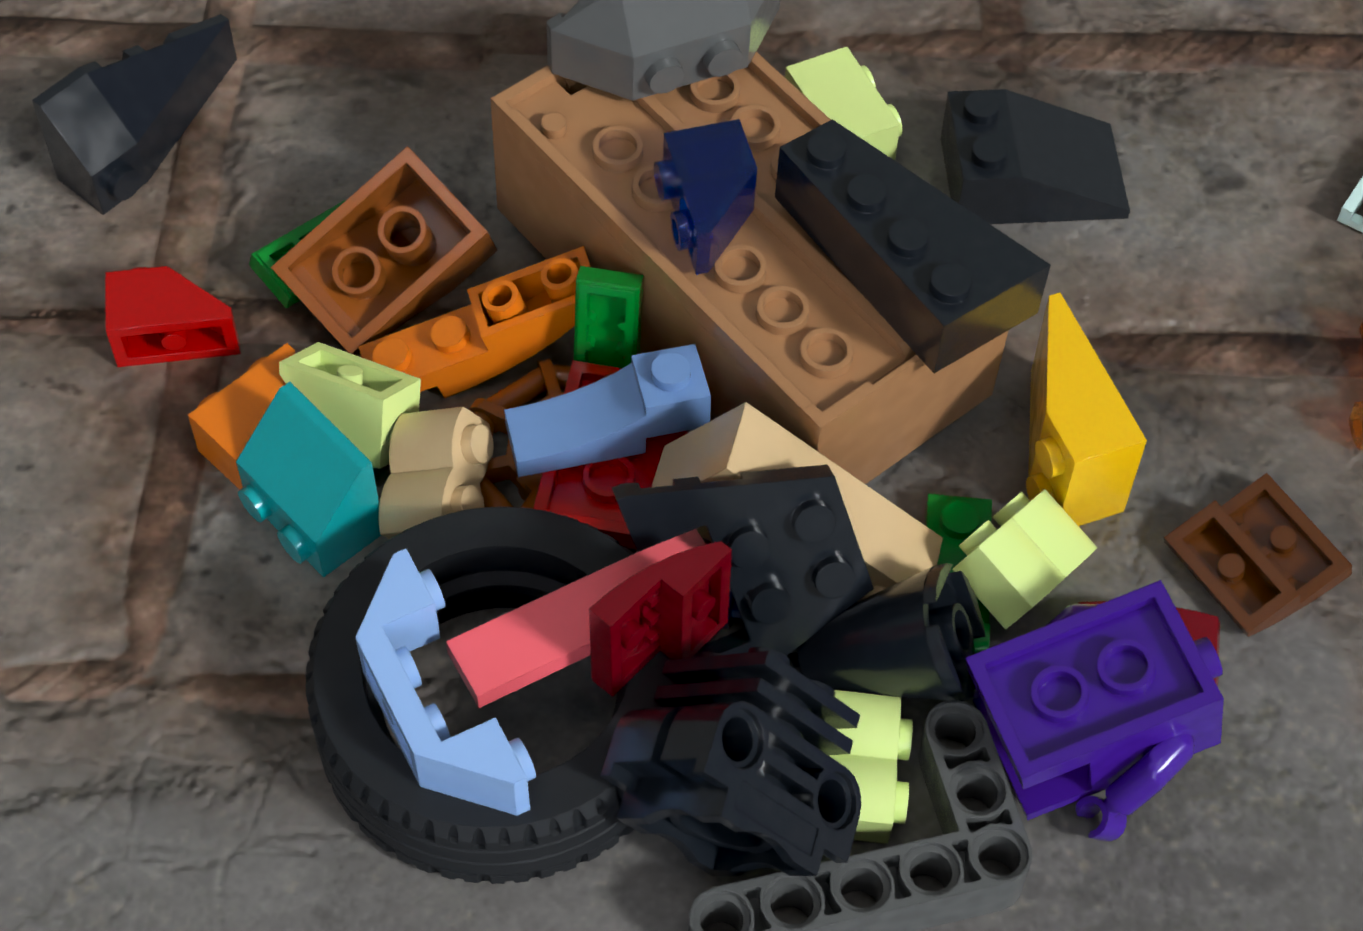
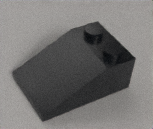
[941,89,1130,224]

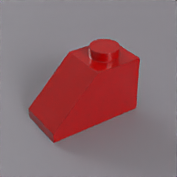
[105,266,241,367]

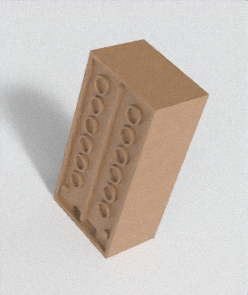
[491,52,1009,484]

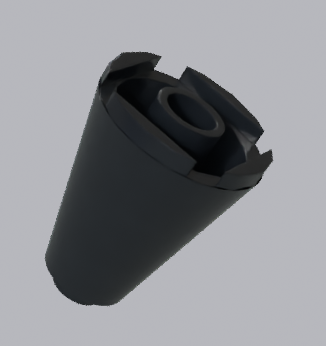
[791,563,986,701]

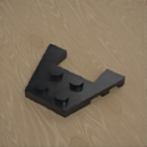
[612,464,874,658]

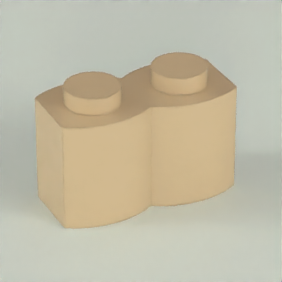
[379,406,494,539]

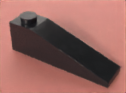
[32,14,237,215]

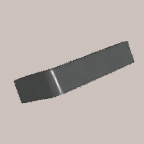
[689,700,1033,931]

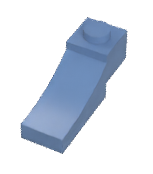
[504,344,711,477]

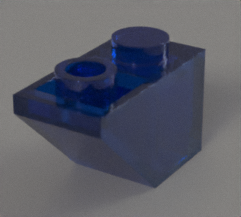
[654,119,757,275]

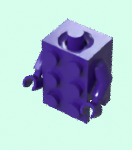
[966,580,1224,841]

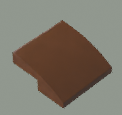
[1164,473,1352,637]

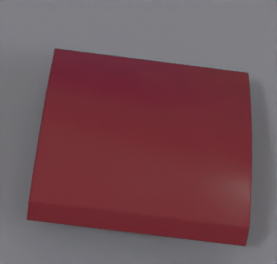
[589,541,732,697]

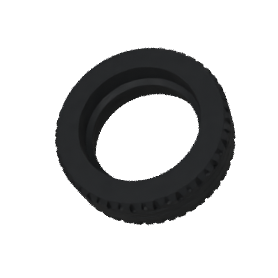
[305,507,677,884]

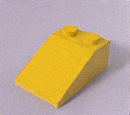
[1026,292,1147,526]

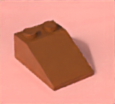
[271,146,498,355]

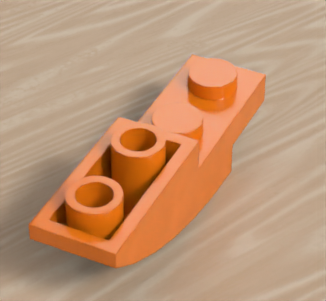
[358,246,591,398]

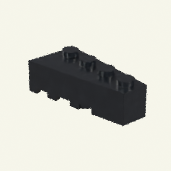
[775,119,1051,373]

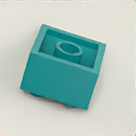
[236,382,381,578]

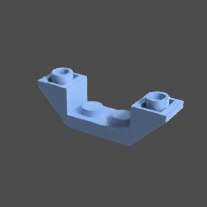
[355,549,536,816]

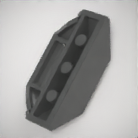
[546,0,780,101]

